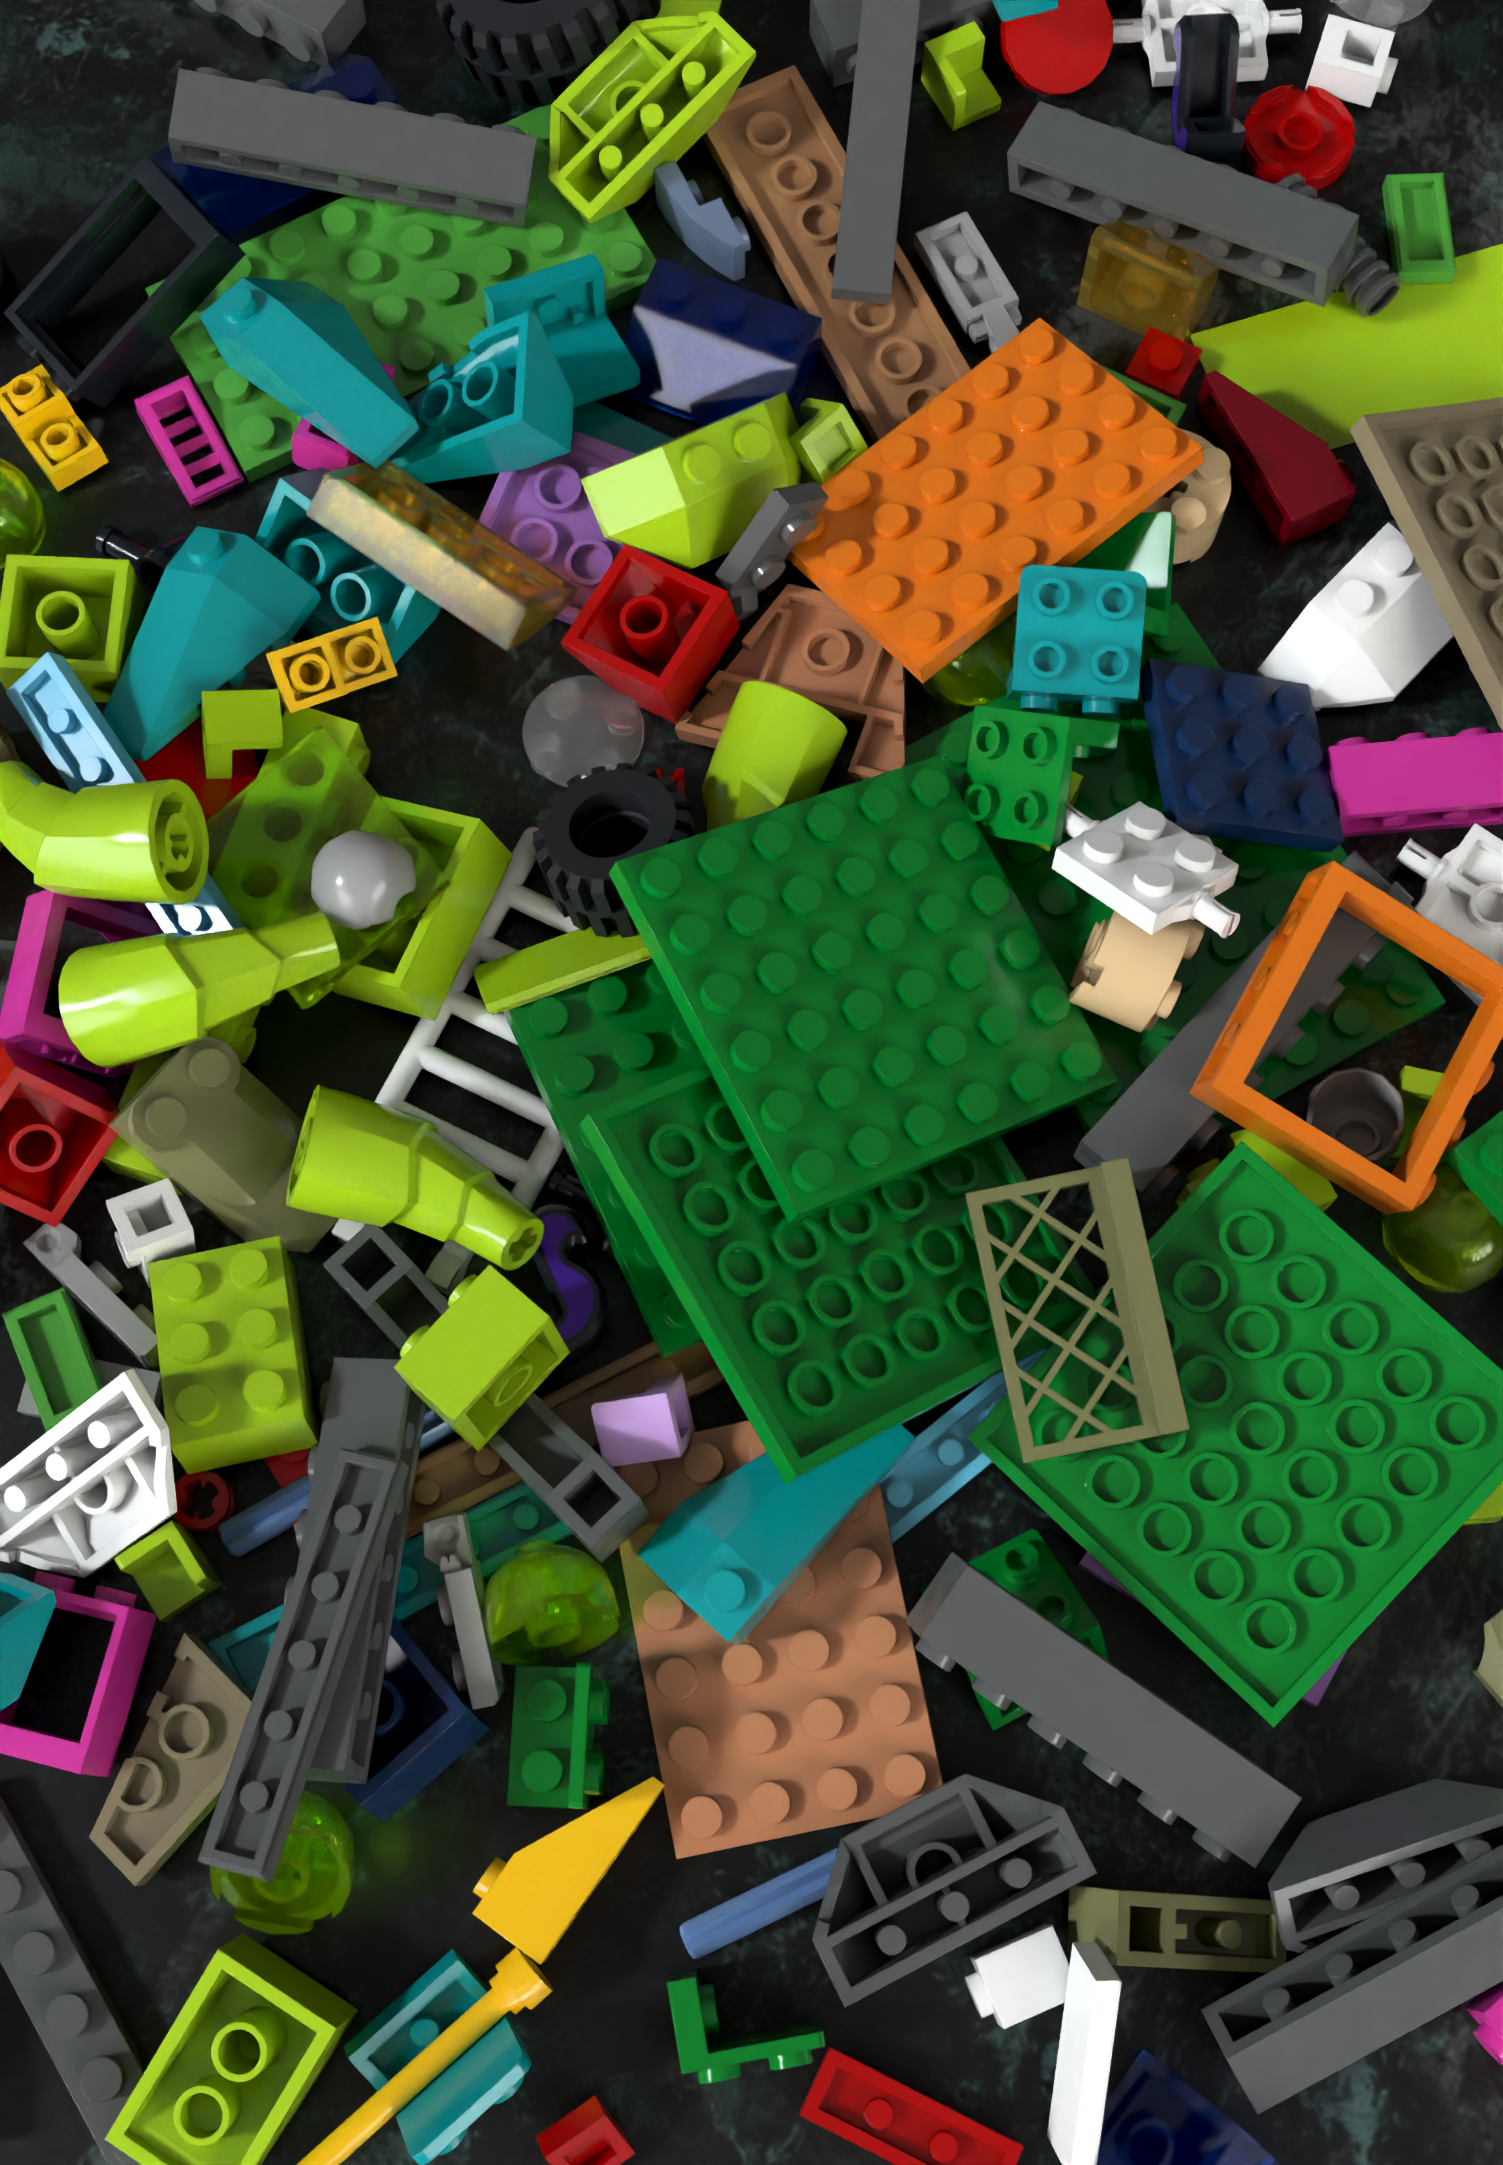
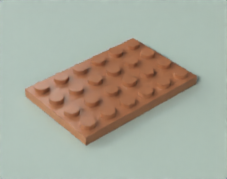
[611,1421,944,1859]

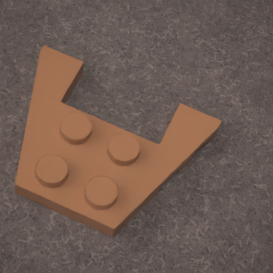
[675,583,906,783]

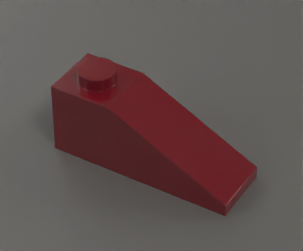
[1196,370,1356,548]

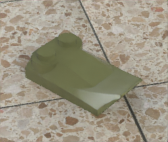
[107,1034,339,1254]

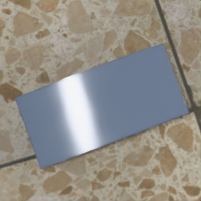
[654,160,751,281]

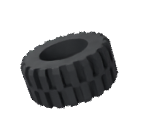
[436,0,661,105]

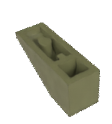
[1067,1885,1287,1973]

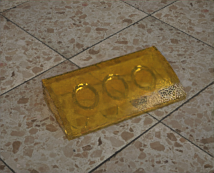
[306,460,579,651]

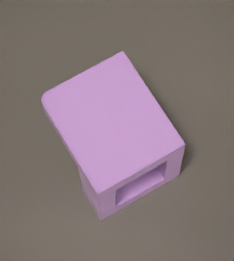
[591,1372,695,1467]

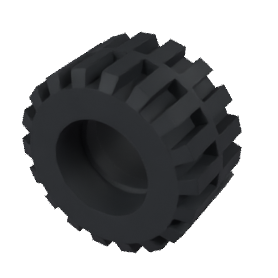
[533,763,698,938]

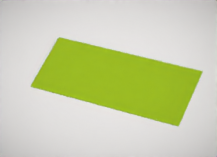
[1191,243,1503,450]

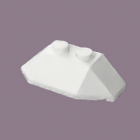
[1256,519,1454,711]
[0,1368,178,1578]

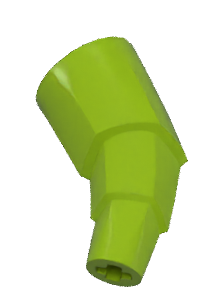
[702,681,848,831]
[0,760,209,905]
[58,911,340,1068]
[286,1085,544,1271]

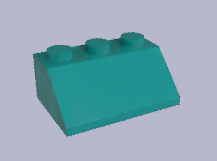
[254,467,459,665]

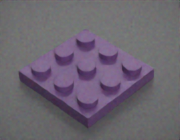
[456,430,661,625]

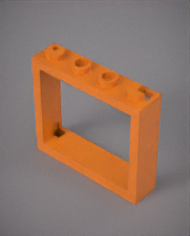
[1188,860,1503,1214]

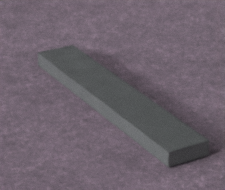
[831,0,920,305]
[197,1447,409,1883]

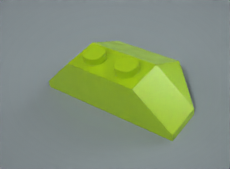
[548,10,756,223]
[580,392,804,570]

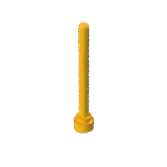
[296,1947,553,2165]

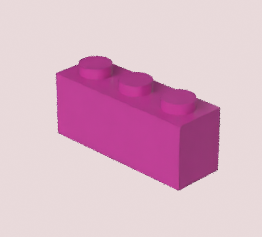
[1325,727,1503,837]

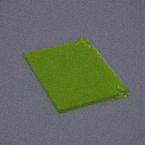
[206,724,451,1009]

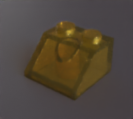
[1077,218,1220,342]

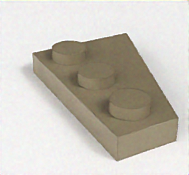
[89,1633,254,1886]

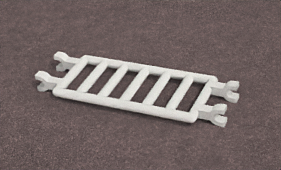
[331,775,603,1297]

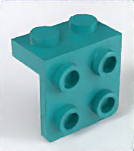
[484,253,640,408]
[1006,565,1147,718]
[344,1949,531,2165]

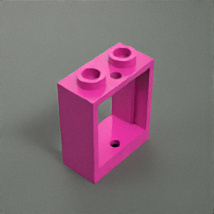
[0,890,164,1078]
[0,1571,157,1778]

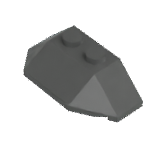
[812,1773,1097,2007]
[1268,1778,1503,1953]

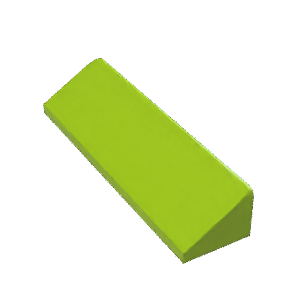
[473,926,652,1016]

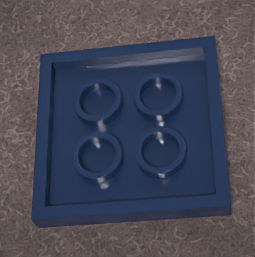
[1139,658,1344,853]

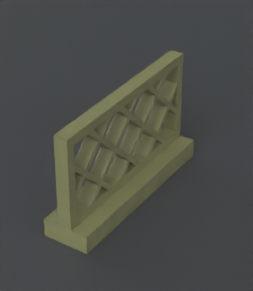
[965,1157,1190,1464]

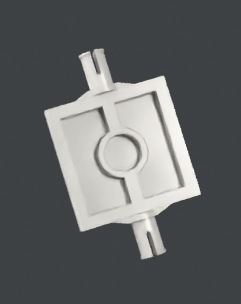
[1113,0,1302,87]
[1052,801,1240,938]
[1395,823,1503,967]

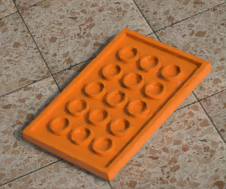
[786,318,1204,683]

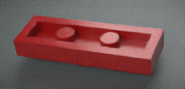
[799,2045,1024,2165]

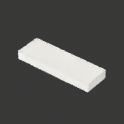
[1047,1942,1122,2165]

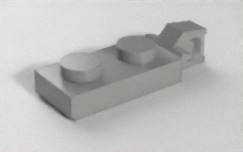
[913,211,1022,354]
[23,1222,160,1372]
[423,1512,507,1710]

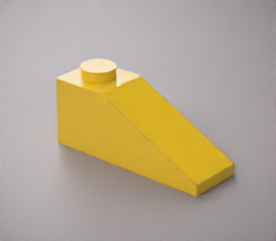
[472,1777,665,1965]

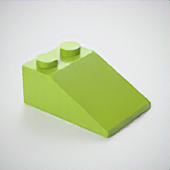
[105,1933,358,2165]

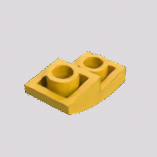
[0,364,109,492]
[266,617,398,714]

